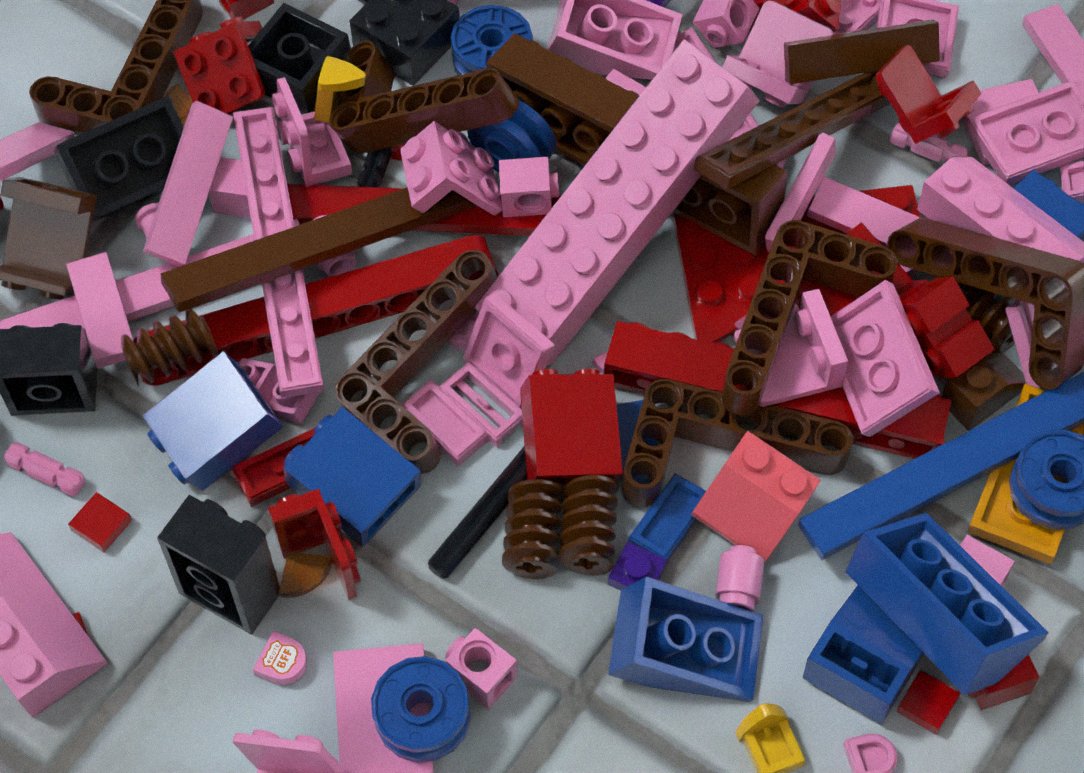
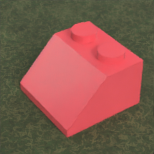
[691,430,821,563]

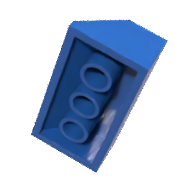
[845,513,1049,695]

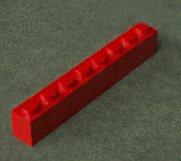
[604,321,952,459]

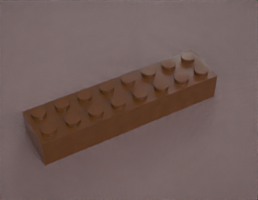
[486,33,787,256]

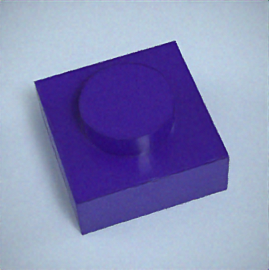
[608,541,667,591]

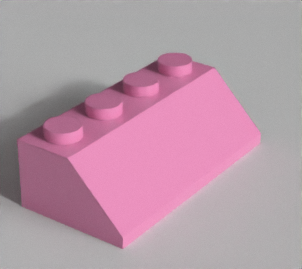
[917,157,1084,289]
[0,532,108,718]

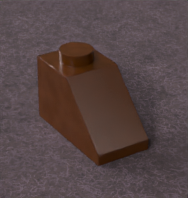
[941,353,1026,431]

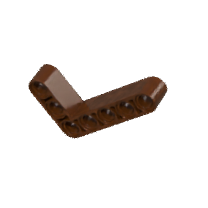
[29,0,203,135]
[329,41,519,154]
[887,218,1084,390]
[721,220,897,415]
[335,250,497,474]
[622,379,853,507]

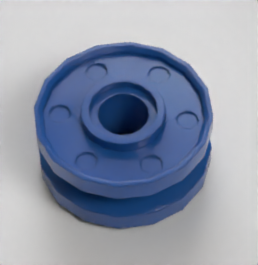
[451,5,533,75]
[467,101,557,172]
[1009,430,1084,529]
[371,656,471,763]

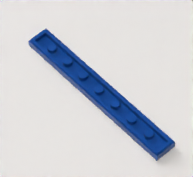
[798,372,1084,561]

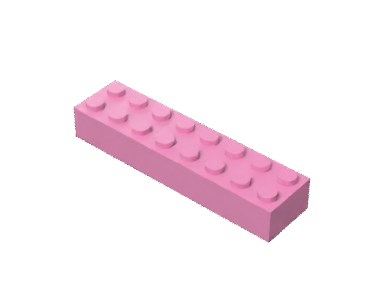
[474,39,760,366]

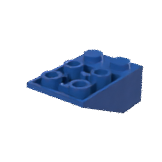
[803,585,925,724]

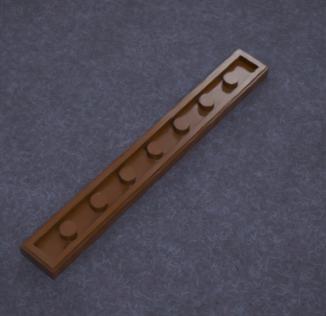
[694,71,890,190]
[161,187,477,313]

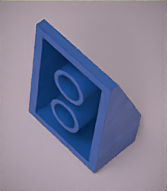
[608,577,763,702]

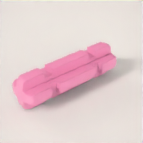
[890,122,969,163]
[4,442,85,496]

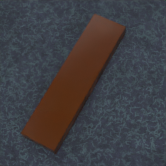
[784,19,940,85]

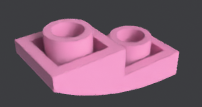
[239,358,320,424]

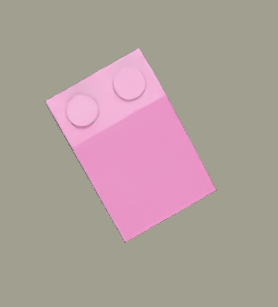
[547,0,683,80]

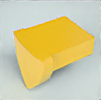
[314,56,366,123]
[735,703,805,773]

